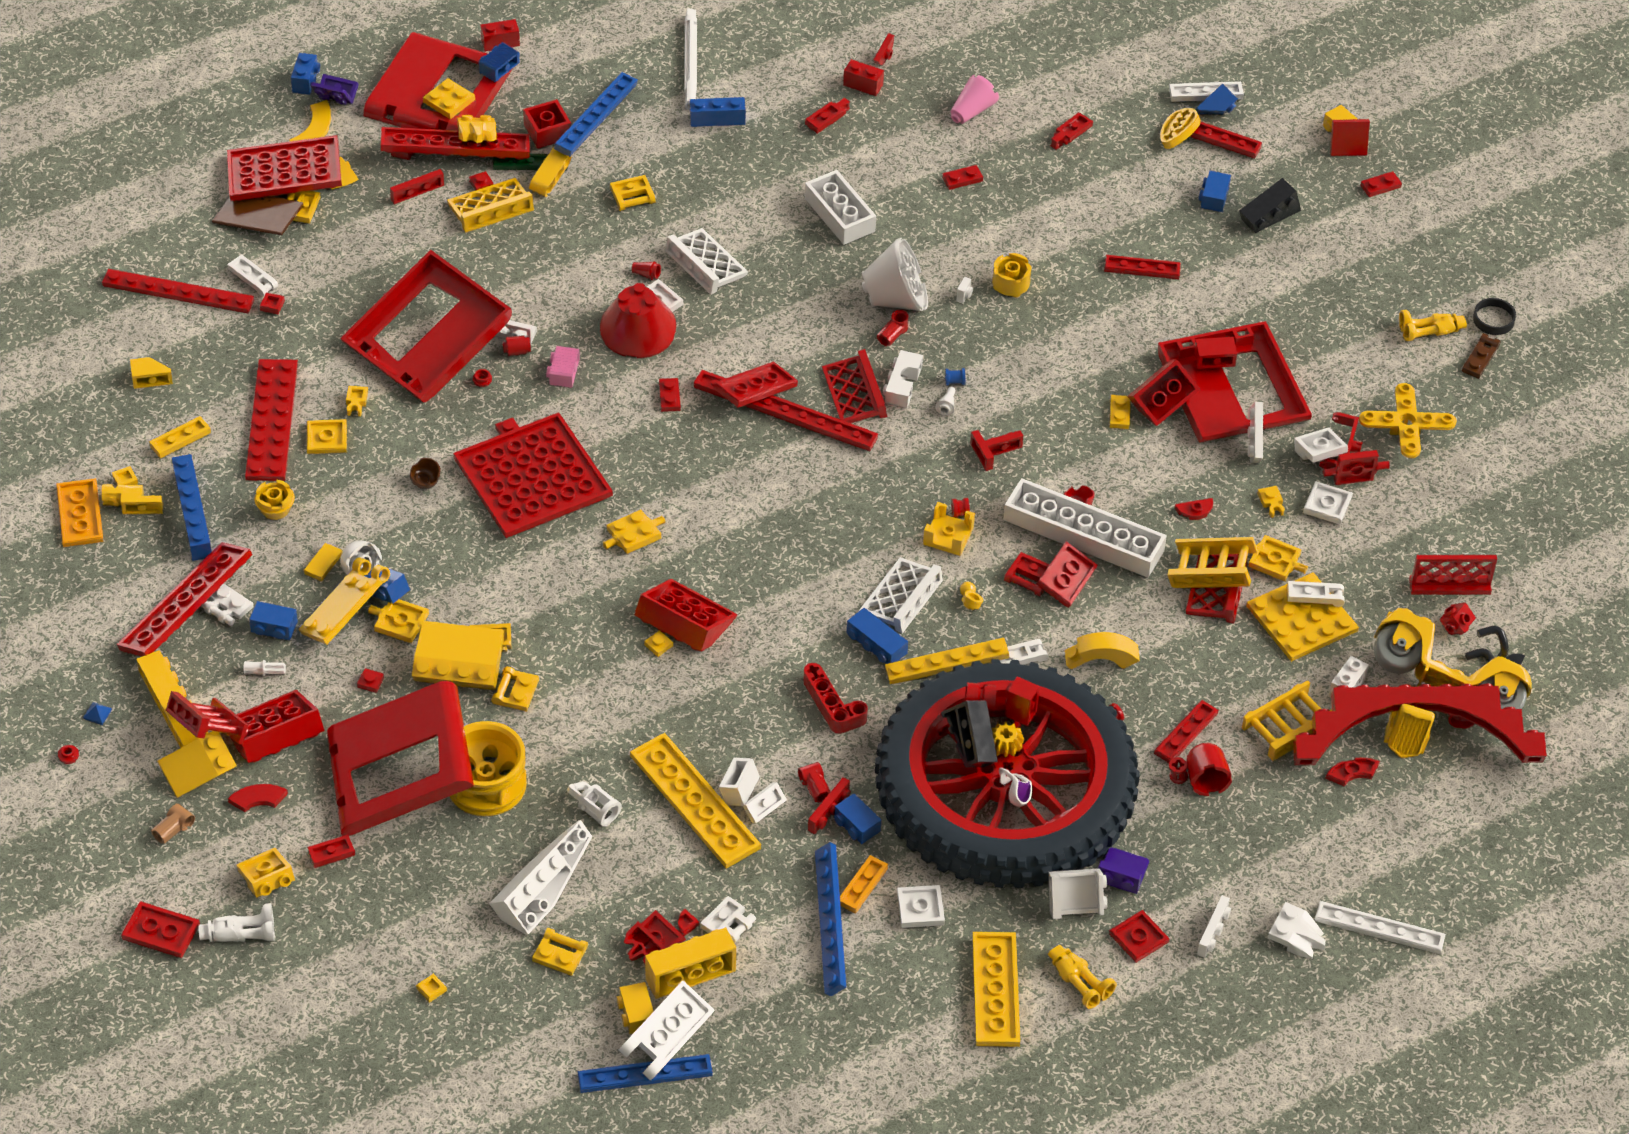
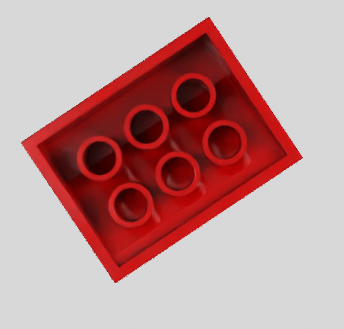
[634,579,738,652]
[229,689,325,763]

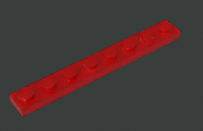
[102,269,254,314]

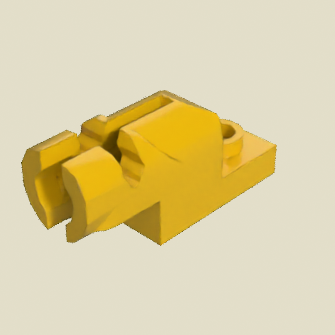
[102,484,163,514]

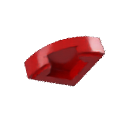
[678,909,699,936]

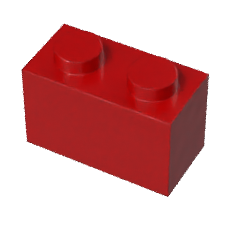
[480,19,520,52]
[843,59,884,96]
[1194,337,1237,369]
[1004,676,1040,726]

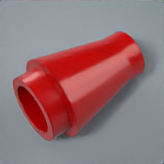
[631,261,661,280]

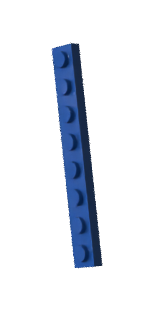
[554,72,638,157]
[815,842,846,996]

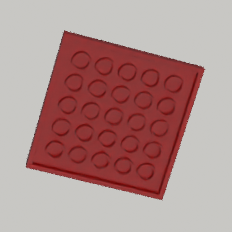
[453,412,613,538]

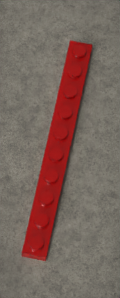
[694,370,878,452]

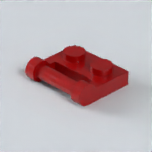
[1004,552,1050,597]

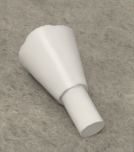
[935,387,955,416]

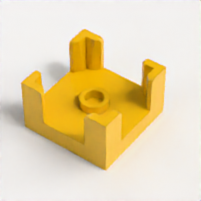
[923,502,975,556]

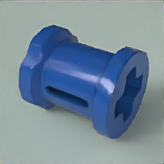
[945,368,966,386]

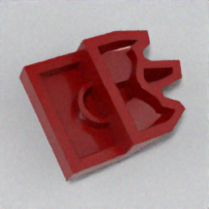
[624,910,686,963]

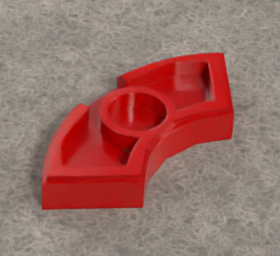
[1325,757,1380,787]
[228,784,288,812]

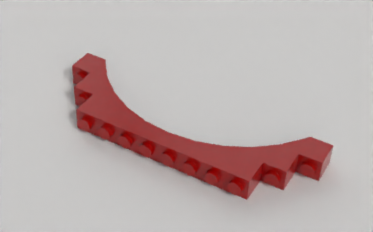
[1293,683,1547,766]

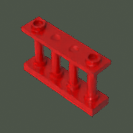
[165,691,248,744]

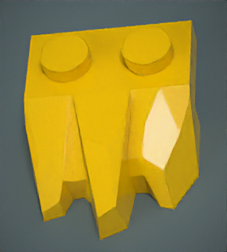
[457,115,496,143]

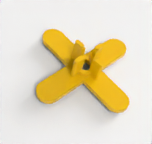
[1359,383,1457,458]

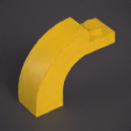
[1065,632,1140,669]

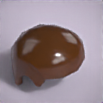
[410,457,441,489]

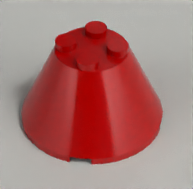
[600,283,676,358]

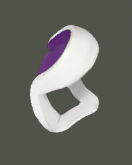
[999,768,1032,807]

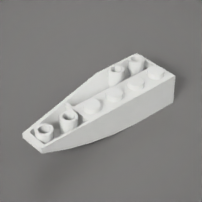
[489,820,592,935]

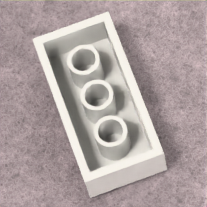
[805,170,876,245]

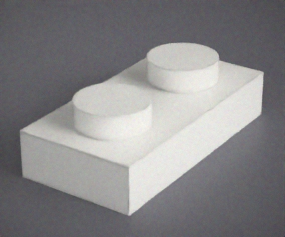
[742,782,787,823]

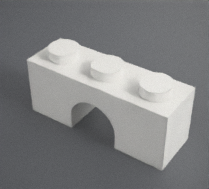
[882,350,923,408]

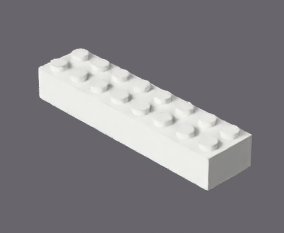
[1003,478,1167,578]

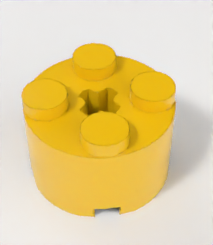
[992,253,1032,297]

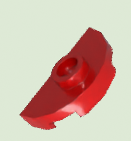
[873,33,895,65]
[1174,498,1213,520]

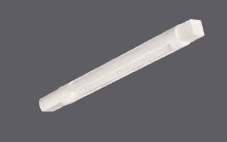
[684,8,697,110]

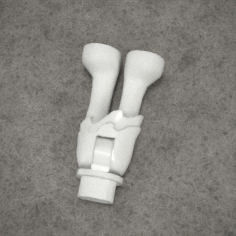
[199,903,275,942]

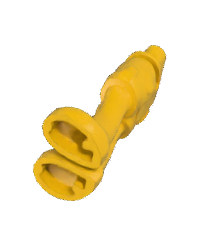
[1399,310,1467,341]
[1048,945,1117,1009]

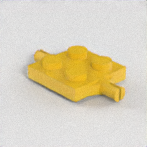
[602,510,665,554]
[1248,535,1308,581]
[368,599,429,644]

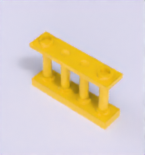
[1167,537,1258,588]
[1242,680,1332,761]

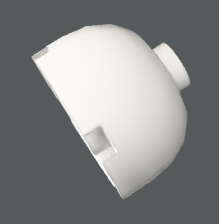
[340,540,382,575]

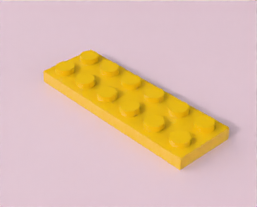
[972,932,1020,1047]

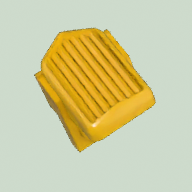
[1384,704,1435,758]

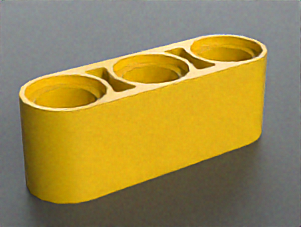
[529,147,572,197]

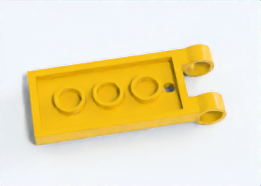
[298,557,390,645]

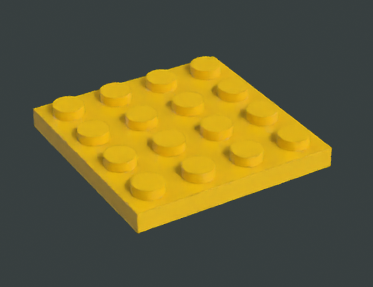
[1246,572,1359,662]

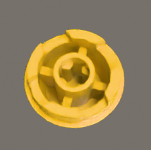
[254,480,295,520]

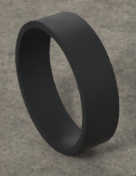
[1473,298,1516,335]

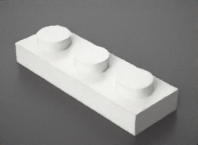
[1248,402,1263,464]
[1197,895,1231,958]

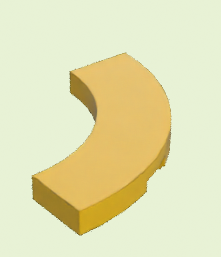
[289,100,331,141]

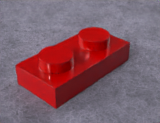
[942,165,984,190]
[1360,171,1402,197]
[659,378,681,412]
[307,835,355,868]

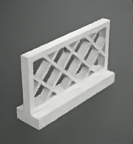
[665,228,748,295]
[859,557,943,634]

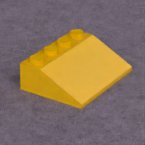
[412,621,504,690]

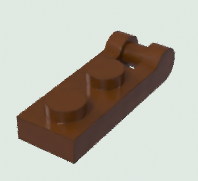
[1462,333,1501,379]

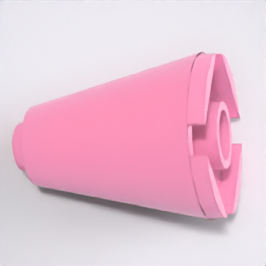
[950,75,999,124]

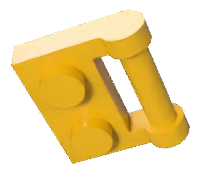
[610,175,656,211]
[287,191,321,224]
[491,666,539,711]
[532,928,588,976]

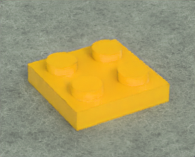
[423,78,475,119]

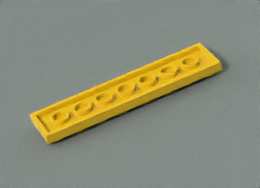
[630,733,761,869]

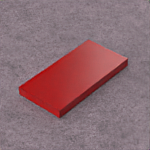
[714,361,798,408]

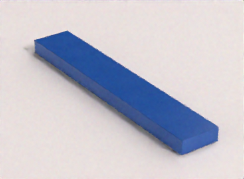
[578,1054,713,1093]

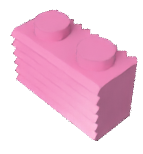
[546,346,580,388]

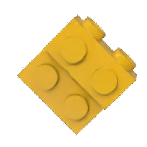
[236,848,295,898]

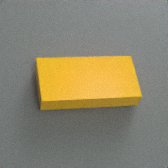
[304,543,342,582]

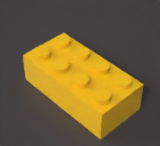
[645,927,736,999]

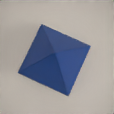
[83,702,112,725]

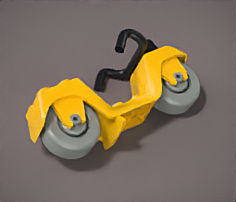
[1374,608,1532,709]

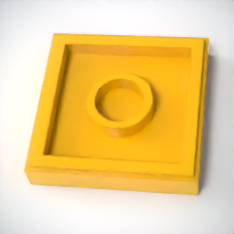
[307,419,347,454]

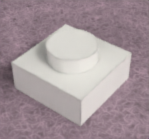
[956,277,973,304]

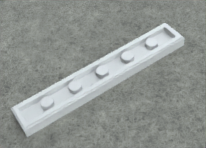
[1315,901,1446,954]

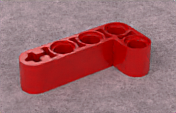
[803,663,868,734]

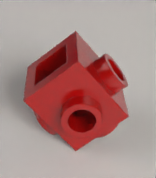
[1439,602,1476,635]

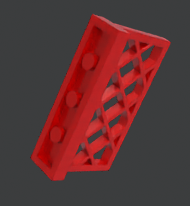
[822,349,888,423]
[1186,554,1248,624]
[1409,555,1497,595]

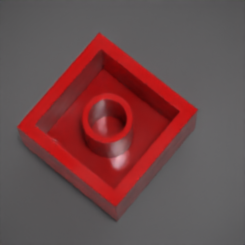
[523,99,571,149]

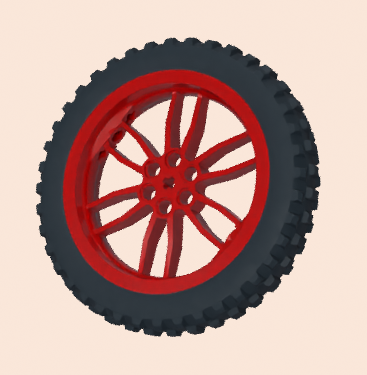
[875,659,1140,888]

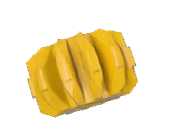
[991,722,1024,758]

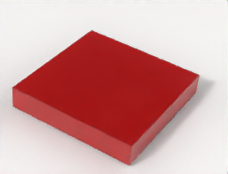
[1330,119,1370,156]
[1109,910,1170,963]

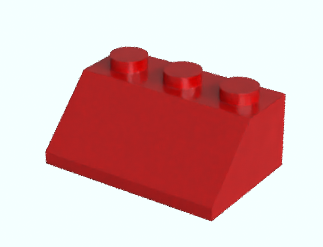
[1127,359,1200,426]

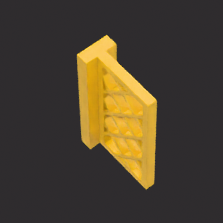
[447,178,534,233]

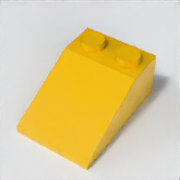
[157,731,237,798]

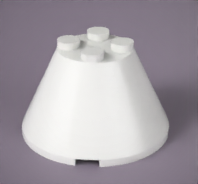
[862,238,928,311]

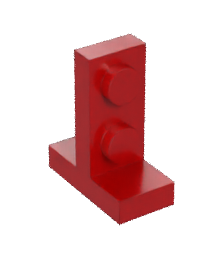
[970,430,1024,471]

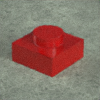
[469,171,494,191]
[260,292,285,315]
[495,417,519,435]
[357,668,384,693]

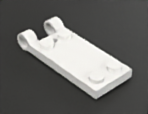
[619,981,715,1081]

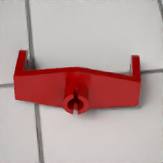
[1319,412,1363,469]

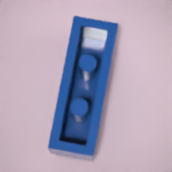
[690,97,746,127]
[847,608,908,664]

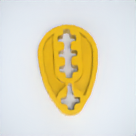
[1160,108,1200,149]

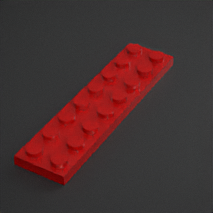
[380,127,530,159]
[245,359,298,481]
[116,542,253,657]

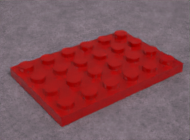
[227,135,342,201]

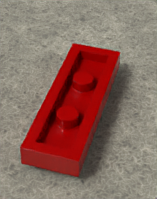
[390,169,444,205]
[808,777,851,834]

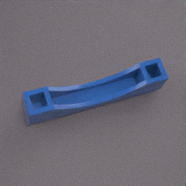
[171,454,212,561]

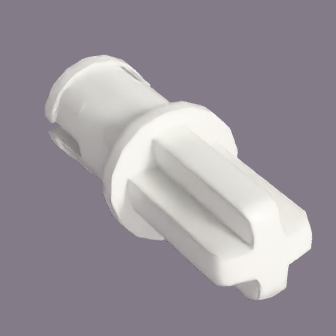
[244,660,286,676]

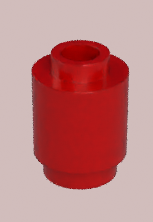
[502,335,531,356]

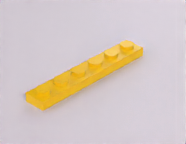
[885,638,1009,684]

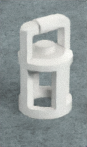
[567,781,622,826]

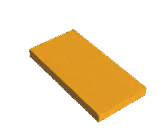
[56,478,104,547]

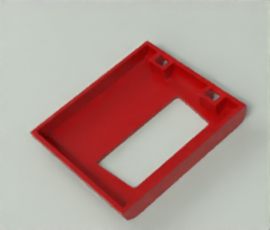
[363,32,512,131]
[340,250,512,402]
[1158,321,1312,443]
[327,681,474,836]

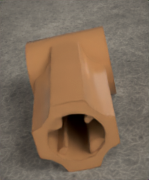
[151,804,195,844]

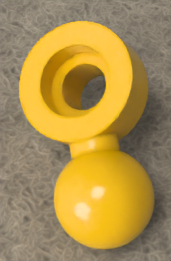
[960,582,983,610]

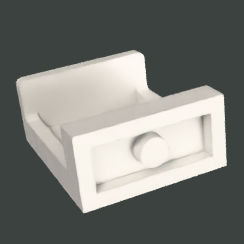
[1049,869,1107,919]

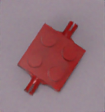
[1323,450,1390,485]

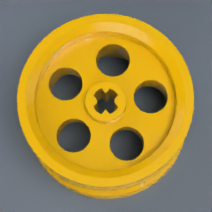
[449,721,527,816]

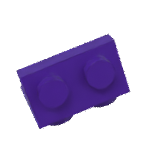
[311,74,359,105]
[1098,847,1149,894]

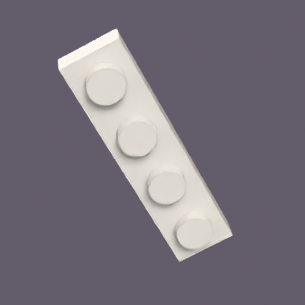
[1169,81,1244,102]

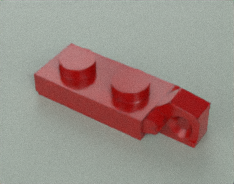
[805,98,850,134]
[1050,112,1093,150]

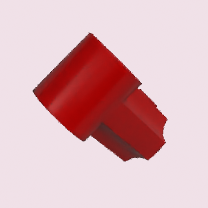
[877,310,908,346]
[798,762,831,803]

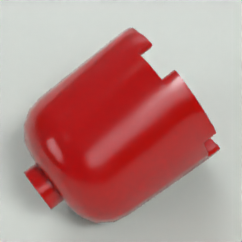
[1186,743,1232,796]

